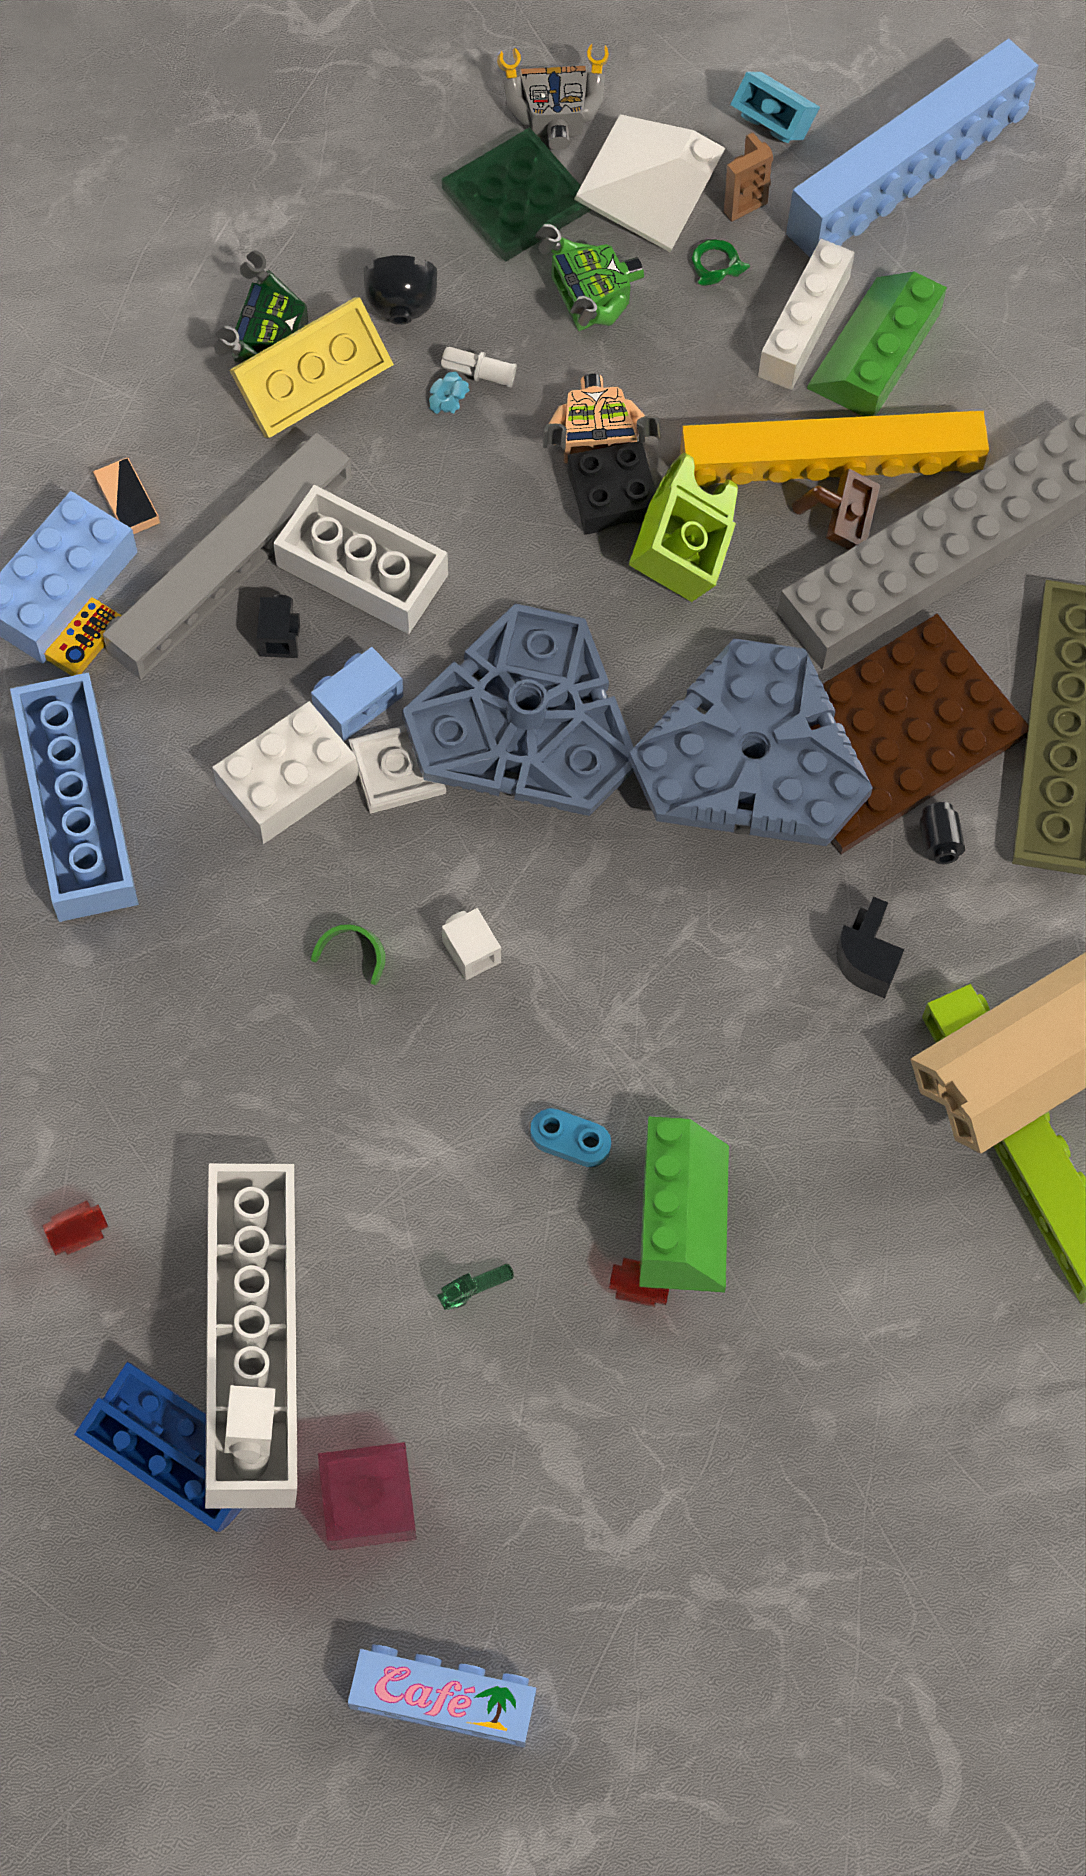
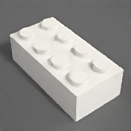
[274,485,448,634]

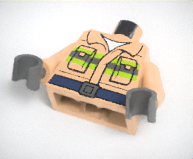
[543,374,661,463]

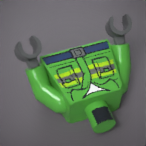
[535,224,644,331]

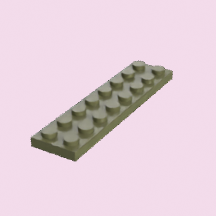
[1012,580,1086,876]

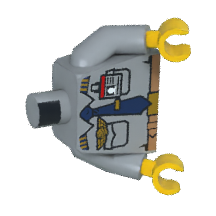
[497,44,609,150]

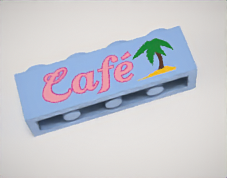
[348,1644,536,1748]

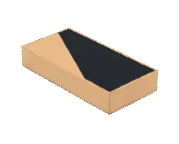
[93,457,160,534]

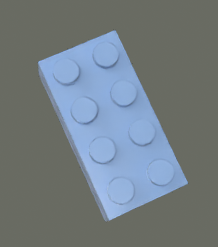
[0,491,137,664]

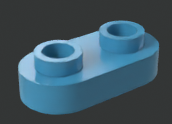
[530,1108,611,1167]

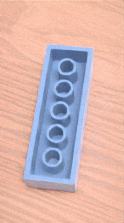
[10,672,139,922]

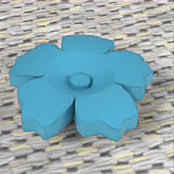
[429,371,470,414]

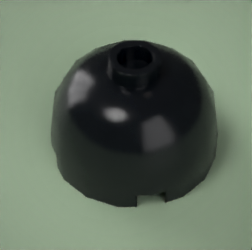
[364,255,437,325]

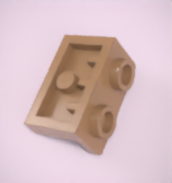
[724,132,773,222]

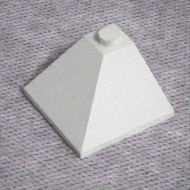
[574,114,725,252]

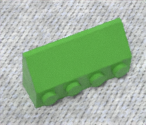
[807,271,947,417]
[639,1116,729,1293]

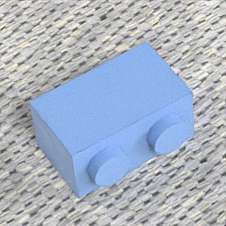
[311,647,403,741]

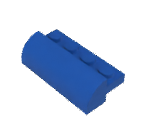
[74,1362,242,1532]

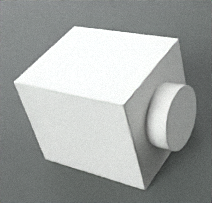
[442,908,501,981]
[224,1385,276,1460]

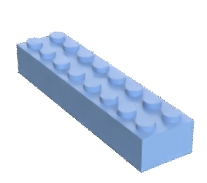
[786,38,1039,258]

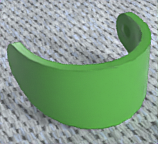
[311,924,385,985]

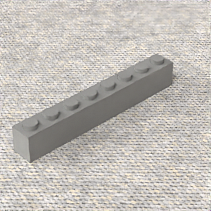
[103,432,352,680]

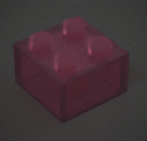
[318,1442,417,1551]

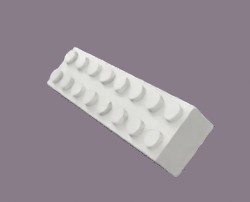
[205,1163,297,1509]

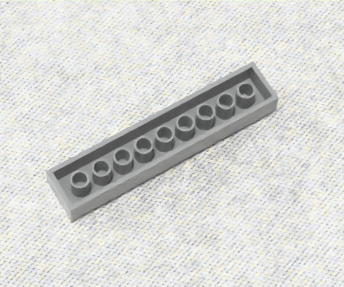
[777,409,1086,670]

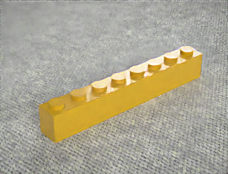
[680,410,989,487]

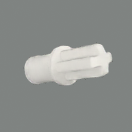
[441,347,517,388]

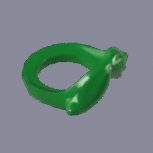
[692,239,750,286]

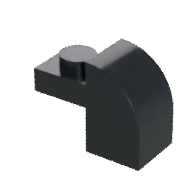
[836,896,904,999]

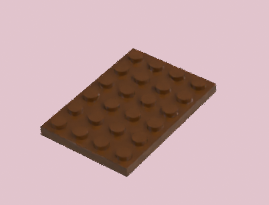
[810,613,1028,854]

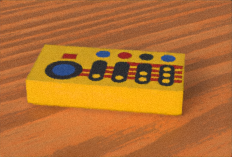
[44,597,122,676]

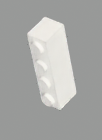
[758,239,855,390]

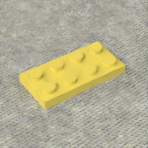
[229,297,394,438]

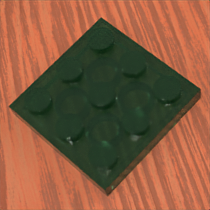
[442,127,592,262]

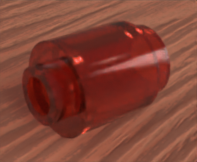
[42,1200,109,1256]
[608,1257,669,1307]

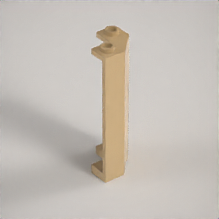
[910,952,1086,1154]

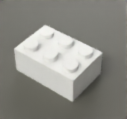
[213,701,359,844]

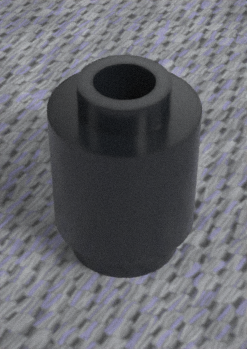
[919,802,965,865]

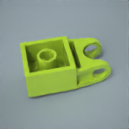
[629,453,738,602]

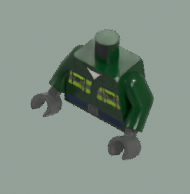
[214,251,308,363]

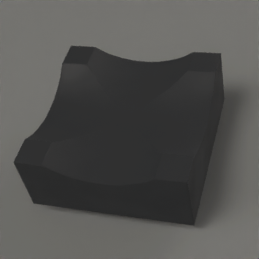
[567,441,656,535]

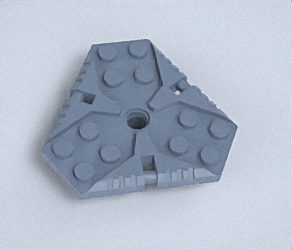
[402,604,634,816]
[629,639,873,846]

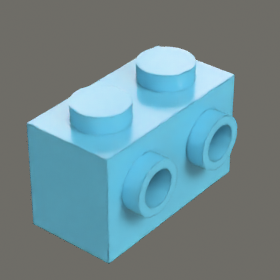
[730,72,820,143]

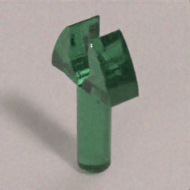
[437,1264,514,1310]

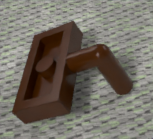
[792,469,880,550]

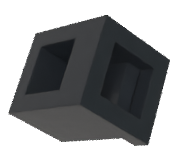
[257,594,300,658]

